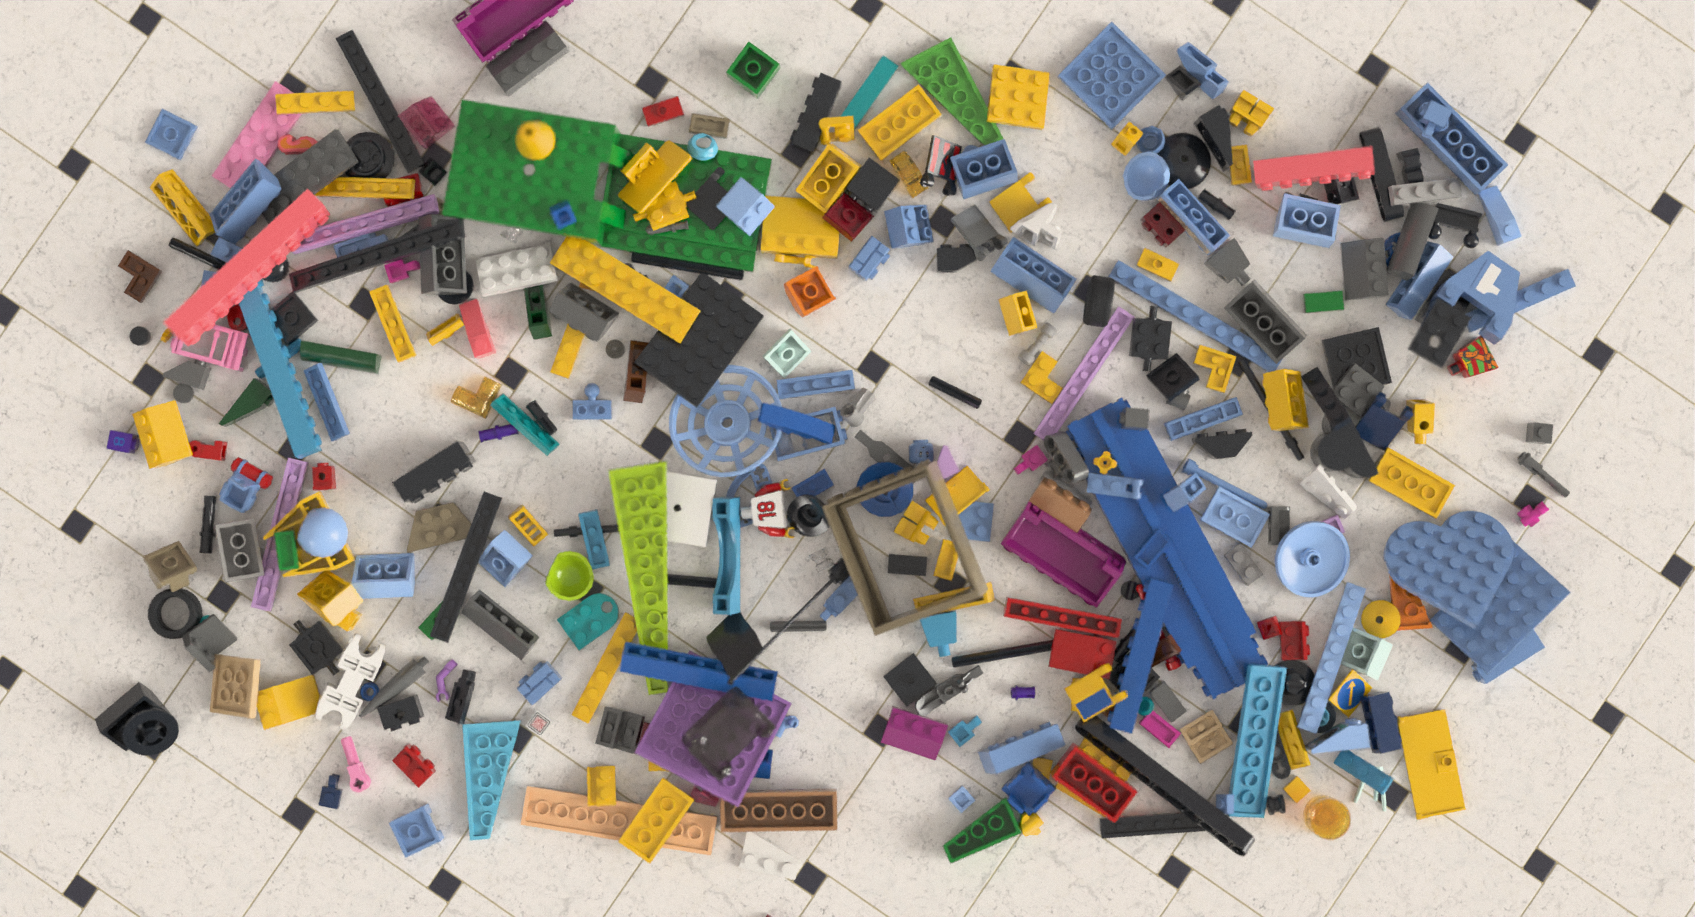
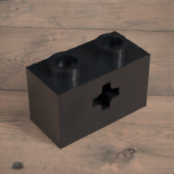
[377,694,424,732]

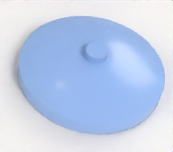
[1275,521,1350,597]

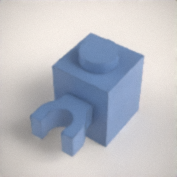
[1419,100,1453,139]

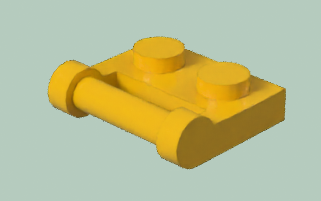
[819,116,854,145]

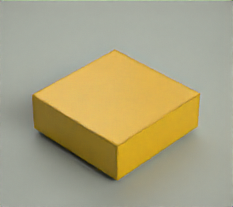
[1282,776,1311,803]

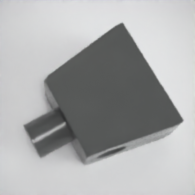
[1204,238,1251,286]

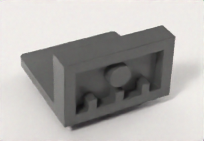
[182,614,237,672]

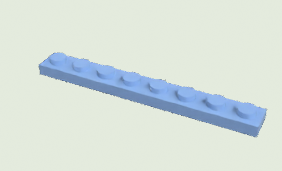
[1297,582,1366,734]

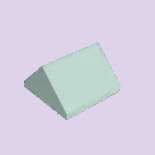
[763,329,811,378]

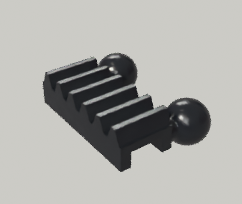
[1428,203,1482,248]

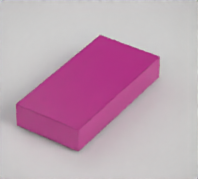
[1139,711,1181,748]

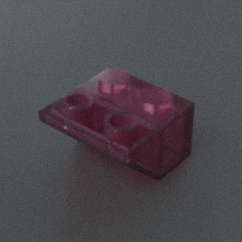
[398,96,455,150]

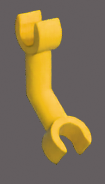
[774,254,816,268]

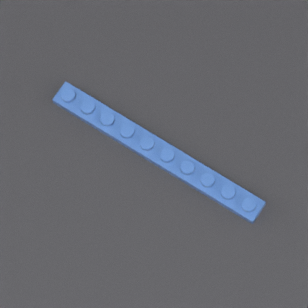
[1108,260,1282,372]

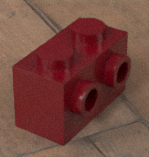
[1140,202,1185,247]

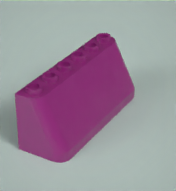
[452,0,574,63]
[1001,501,1126,608]

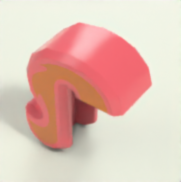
[277,134,318,155]

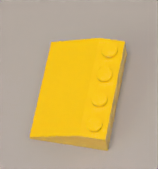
[761,196,840,259]

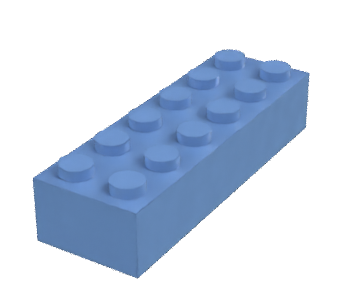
[1395,83,1508,195]

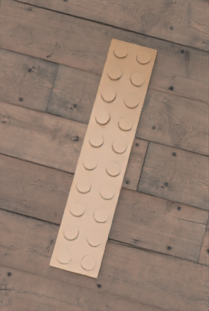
[521,786,717,855]

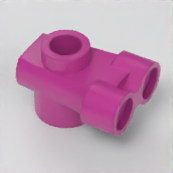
[1517,501,1549,527]

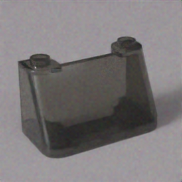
[682,687,776,782]

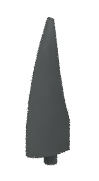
[359,656,429,718]

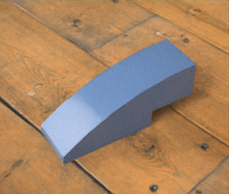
[1177,42,1229,99]

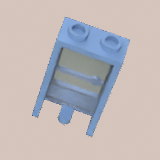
[769,407,848,462]

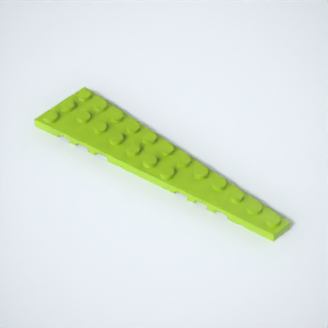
[608,461,668,695]

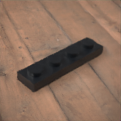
[1301,367,1352,431]

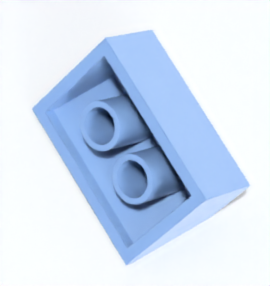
[1273,193,1341,248]
[351,553,415,599]

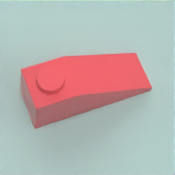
[459,299,496,359]

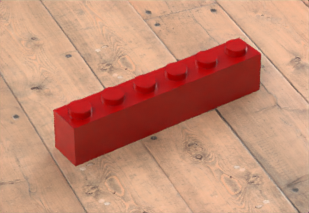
[1003,597,1122,638]

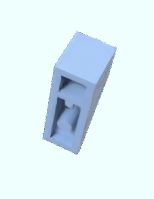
[1478,185,1522,246]

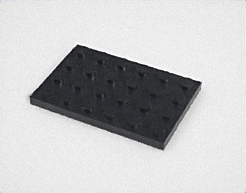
[634,273,764,408]

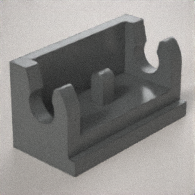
[1268,507,1290,545]

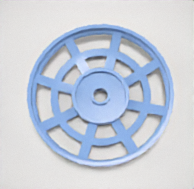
[669,365,782,477]

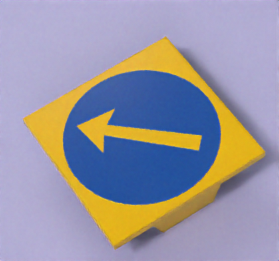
[1328,669,1372,718]

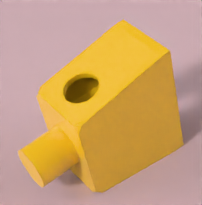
[1406,399,1435,444]

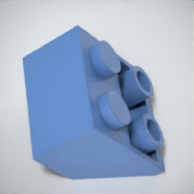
[884,205,934,249]

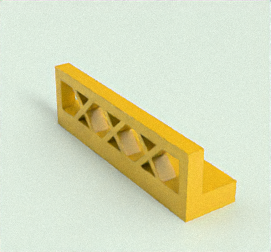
[150,169,215,246]

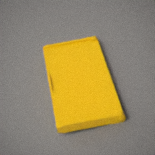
[1397,709,1466,820]

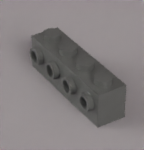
[461,589,539,660]

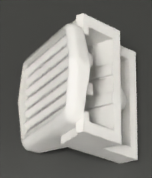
[1010,203,1062,250]

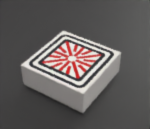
[525,710,553,737]

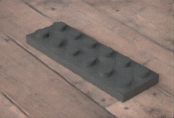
[262,129,359,224]

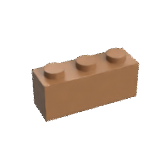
[1029,477,1092,533]

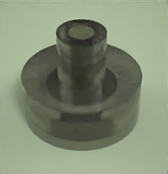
[606,340,625,359]

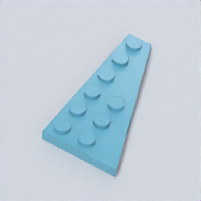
[462,720,521,840]

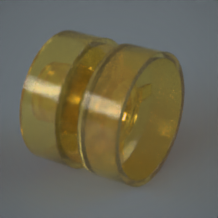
[1303,795,1351,840]

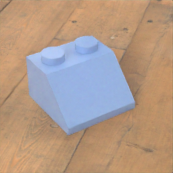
[716,177,775,236]
[478,530,533,587]

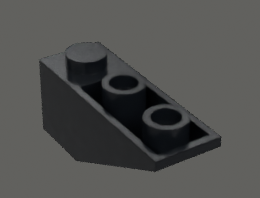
[936,243,995,273]

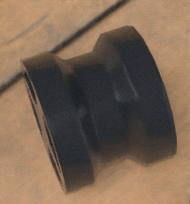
[1266,794,1286,815]

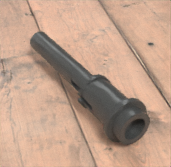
[1517,451,1570,498]

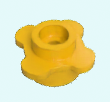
[1094,451,1117,474]

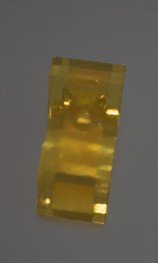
[889,150,928,198]

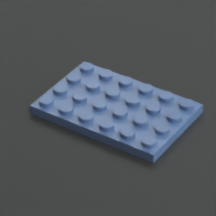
[1430,540,1570,675]

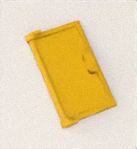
[925,466,990,526]

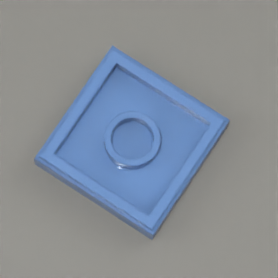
[145,109,198,160]

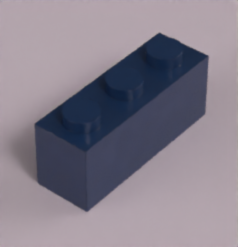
[1360,692,1402,754]

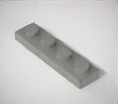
[1388,178,1462,206]

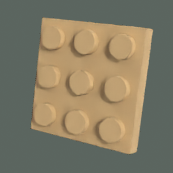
[210,654,260,718]

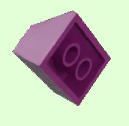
[881,706,948,760]

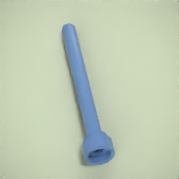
[1182,459,1267,509]

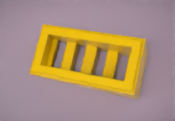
[508,504,548,547]

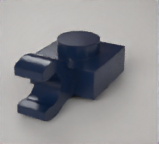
[319,773,343,809]

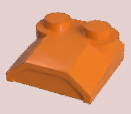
[784,266,836,318]

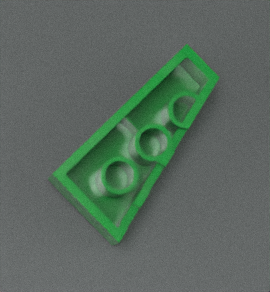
[943,797,1021,864]

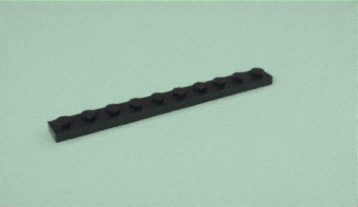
[289,218,466,293]

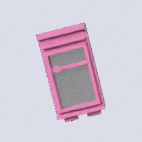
[170,325,252,372]

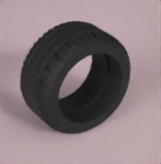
[1083,275,1115,328]
[148,588,202,639]

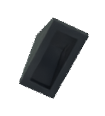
[1165,66,1201,101]

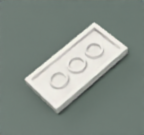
[475,243,558,297]

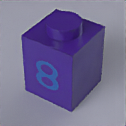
[106,430,140,454]

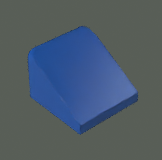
[550,200,576,229]

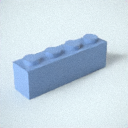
[1385,241,1453,320]

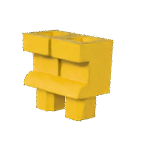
[1228,89,1274,137]
[893,500,939,545]

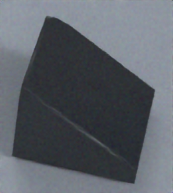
[418,158,447,186]

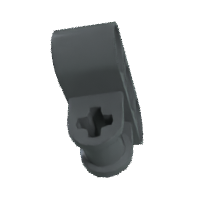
[1044,431,1089,484]

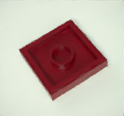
[822,192,874,242]

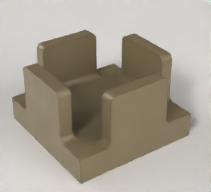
[143,541,197,592]

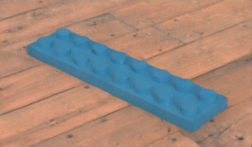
[1226,664,1287,818]

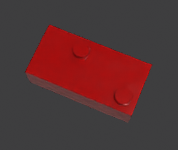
[1050,743,1138,823]

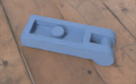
[1087,473,1143,499]

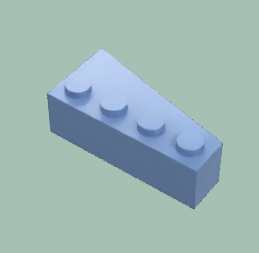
[978,722,1066,774]

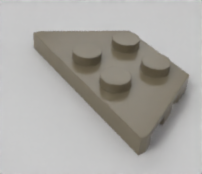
[407,502,471,553]

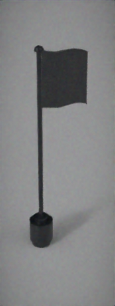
[706,558,850,685]

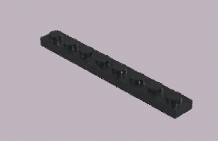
[335,30,425,173]
[430,491,502,643]

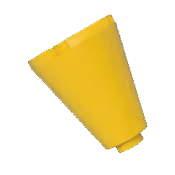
[516,121,555,160]

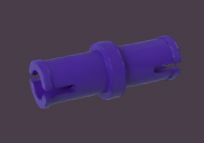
[478,424,519,443]

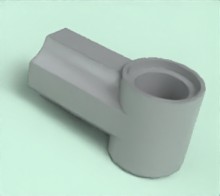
[840,387,876,427]

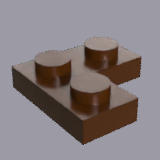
[118,250,162,303]

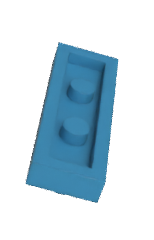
[578,509,610,570]
[1333,750,1394,795]

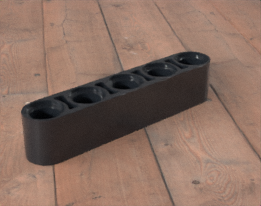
[1359,127,1404,222]

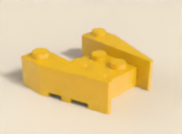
[263,491,356,577]

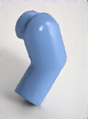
[775,715,799,738]

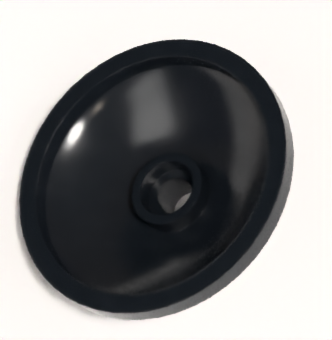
[1157,133,1211,189]

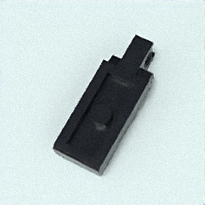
[445,669,476,724]

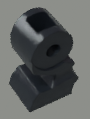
[1396,148,1424,184]

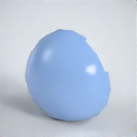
[1123,152,1170,201]
[298,508,348,558]

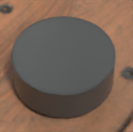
[173,384,194,403]

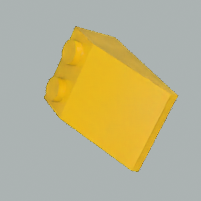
[795,143,862,213]
[297,571,363,626]
[256,675,320,730]

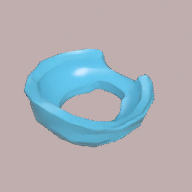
[687,133,718,161]

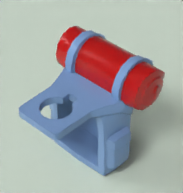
[219,457,273,513]

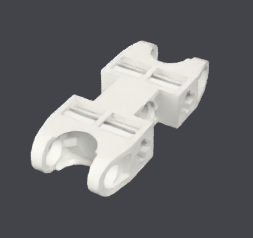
[315,633,385,731]

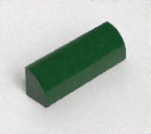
[300,340,381,374]

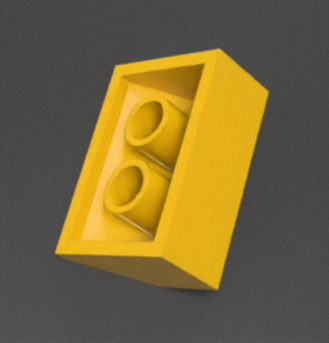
[1262,369,1309,431]
[132,400,193,469]

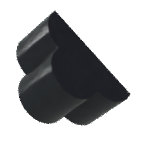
[1310,404,1379,478]

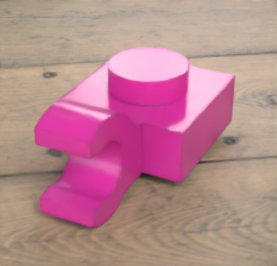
[384,259,420,284]
[1013,445,1048,475]

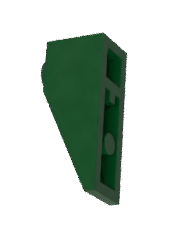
[524,284,552,340]
[219,378,274,427]

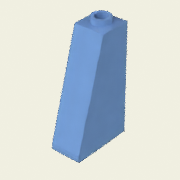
[1471,630,1545,684]

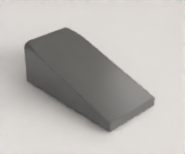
[1148,681,1187,723]

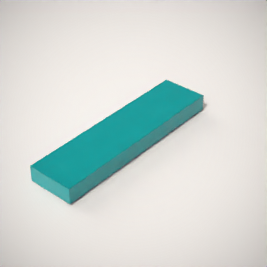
[840,55,899,129]
[490,394,560,456]

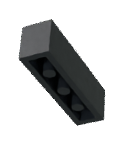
[790,73,842,155]

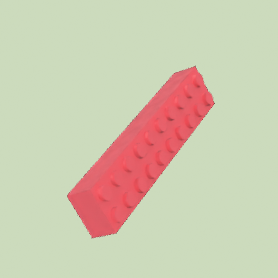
[163,189,331,346]

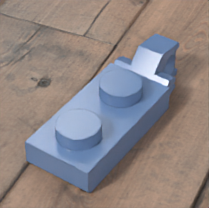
[333,233,389,257]
[820,576,858,621]

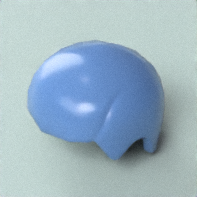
[1136,126,1165,154]

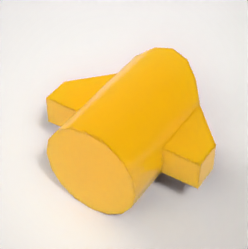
[1018,812,1044,836]

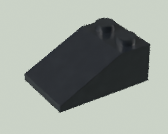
[1194,105,1233,172]

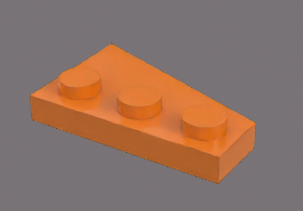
[1389,575,1433,631]

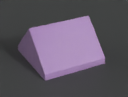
[937,445,959,478]

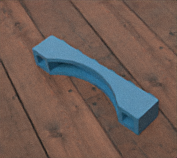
[713,497,740,615]

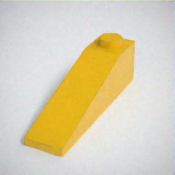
[913,582,995,614]

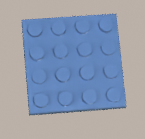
[1058,22,1166,130]

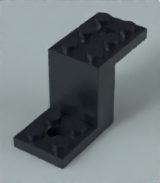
[1407,270,1471,369]

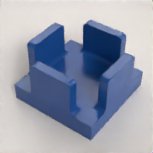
[1001,761,1056,816]

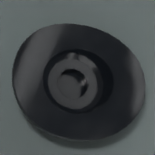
[787,494,830,537]
[1274,660,1315,705]

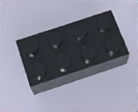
[392,441,476,503]

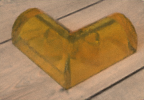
[451,376,502,419]

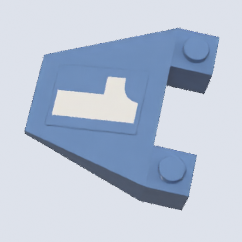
[1430,251,1520,345]

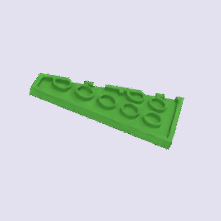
[900,37,1004,146]

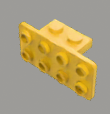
[618,140,692,213]

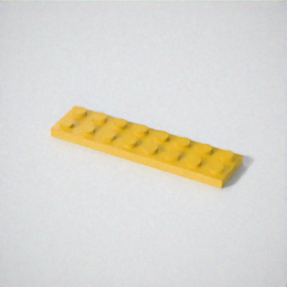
[550,237,700,343]

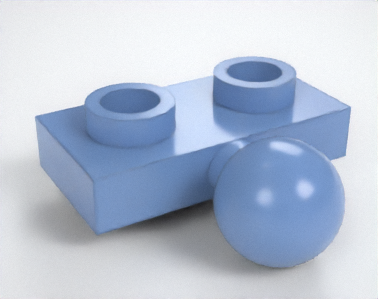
[573,383,612,419]

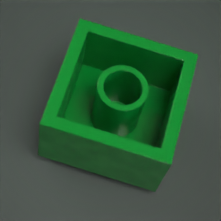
[726,41,780,99]

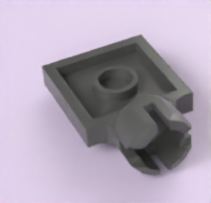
[1332,362,1391,417]

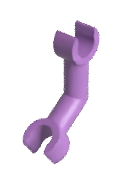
[436,659,458,702]

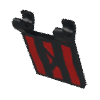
[920,135,962,196]

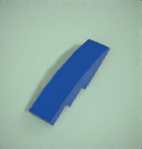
[758,403,835,444]

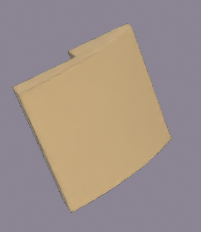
[1179,710,1233,764]

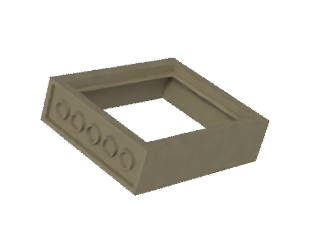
[822,459,989,636]

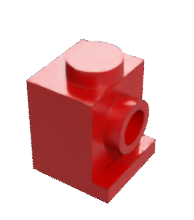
[312,463,336,491]

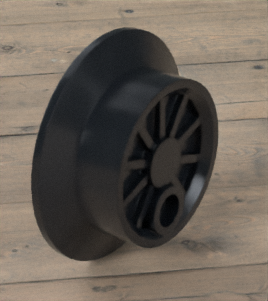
[345,132,395,178]
[123,707,179,756]

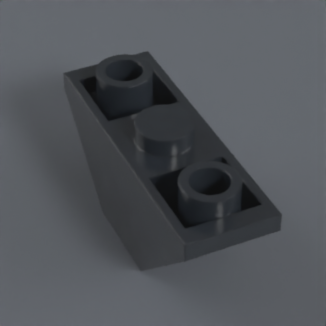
[1192,429,1252,460]

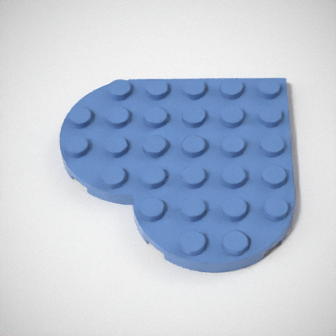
[1384,511,1514,629]

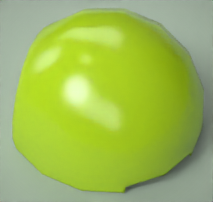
[545,551,594,601]

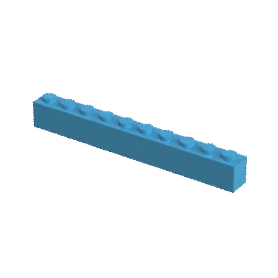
[239,279,322,459]

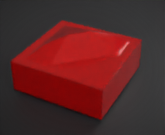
[1257,615,1283,640]

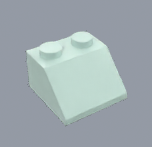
[1341,628,1393,680]

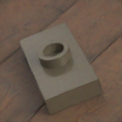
[689,113,730,139]

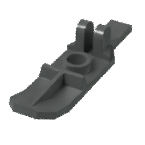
[854,430,915,484]
[914,665,983,716]

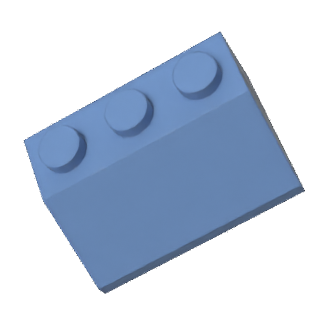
[950,139,1018,199]

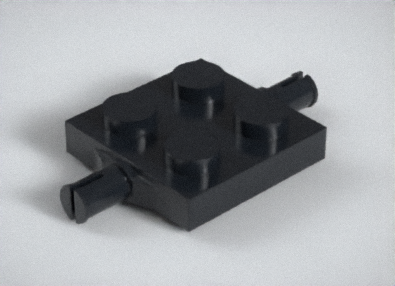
[1129,306,1172,371]
[289,620,343,676]

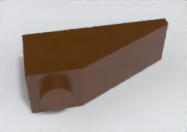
[623,340,649,403]

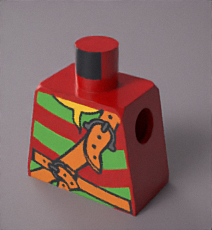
[1447,336,1499,378]

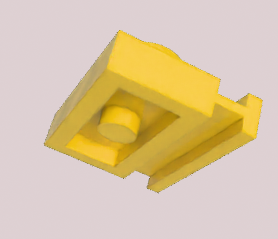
[587,766,616,807]

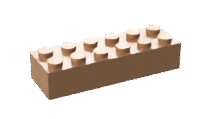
[720,789,837,832]

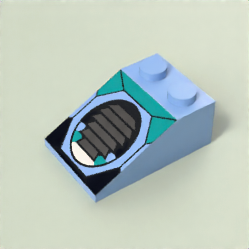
[1305,718,1370,754]

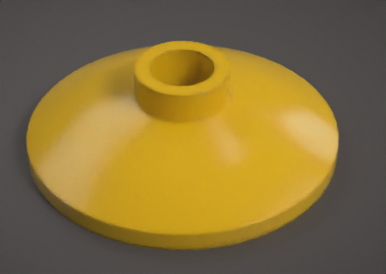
[1361,600,1401,638]

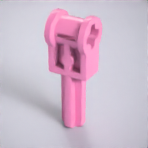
[341,736,371,792]

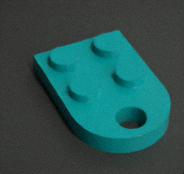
[557,593,619,651]

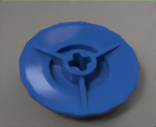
[856,462,913,517]

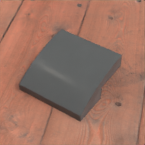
[595,706,645,754]

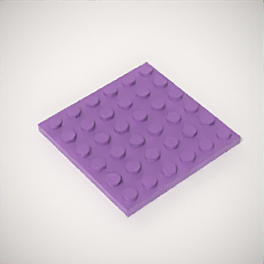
[635,650,792,807]

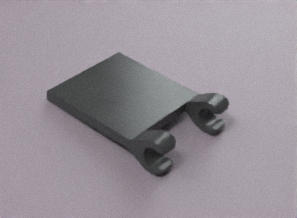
[950,205,1008,261]

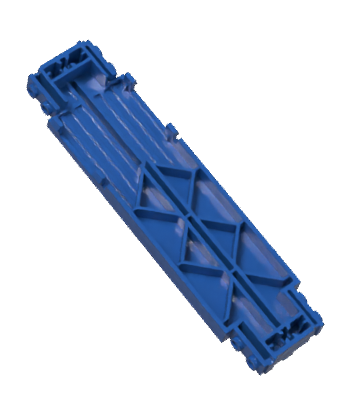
[1065,397,1268,699]

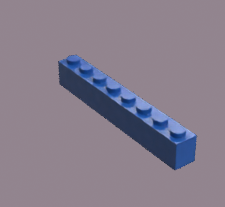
[1107,577,1174,734]
[620,642,778,701]

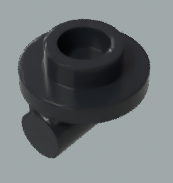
[1121,580,1139,601]

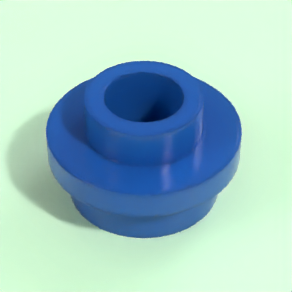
[360,682,380,702]

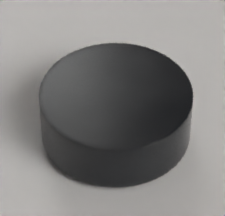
[129,326,151,346]

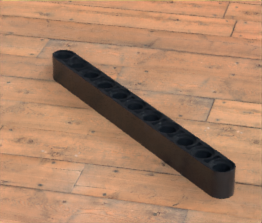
[1075,716,1255,857]

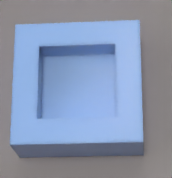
[948,785,975,813]

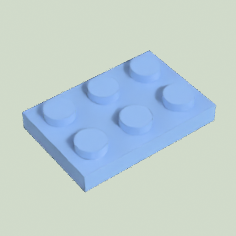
[1200,486,1270,548]

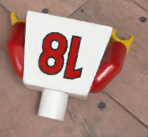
[741,479,795,539]

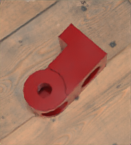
[189,440,228,461]

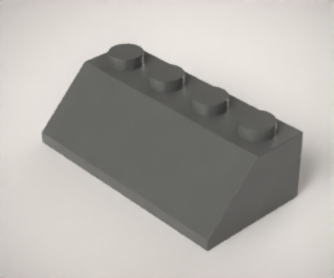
[485,21,569,97]
[418,214,467,295]
[1224,279,1307,364]

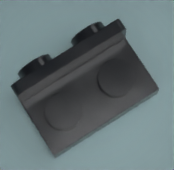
[1324,177,1359,205]

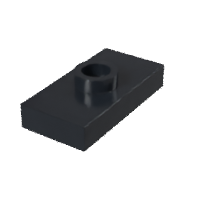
[888,554,927,576]

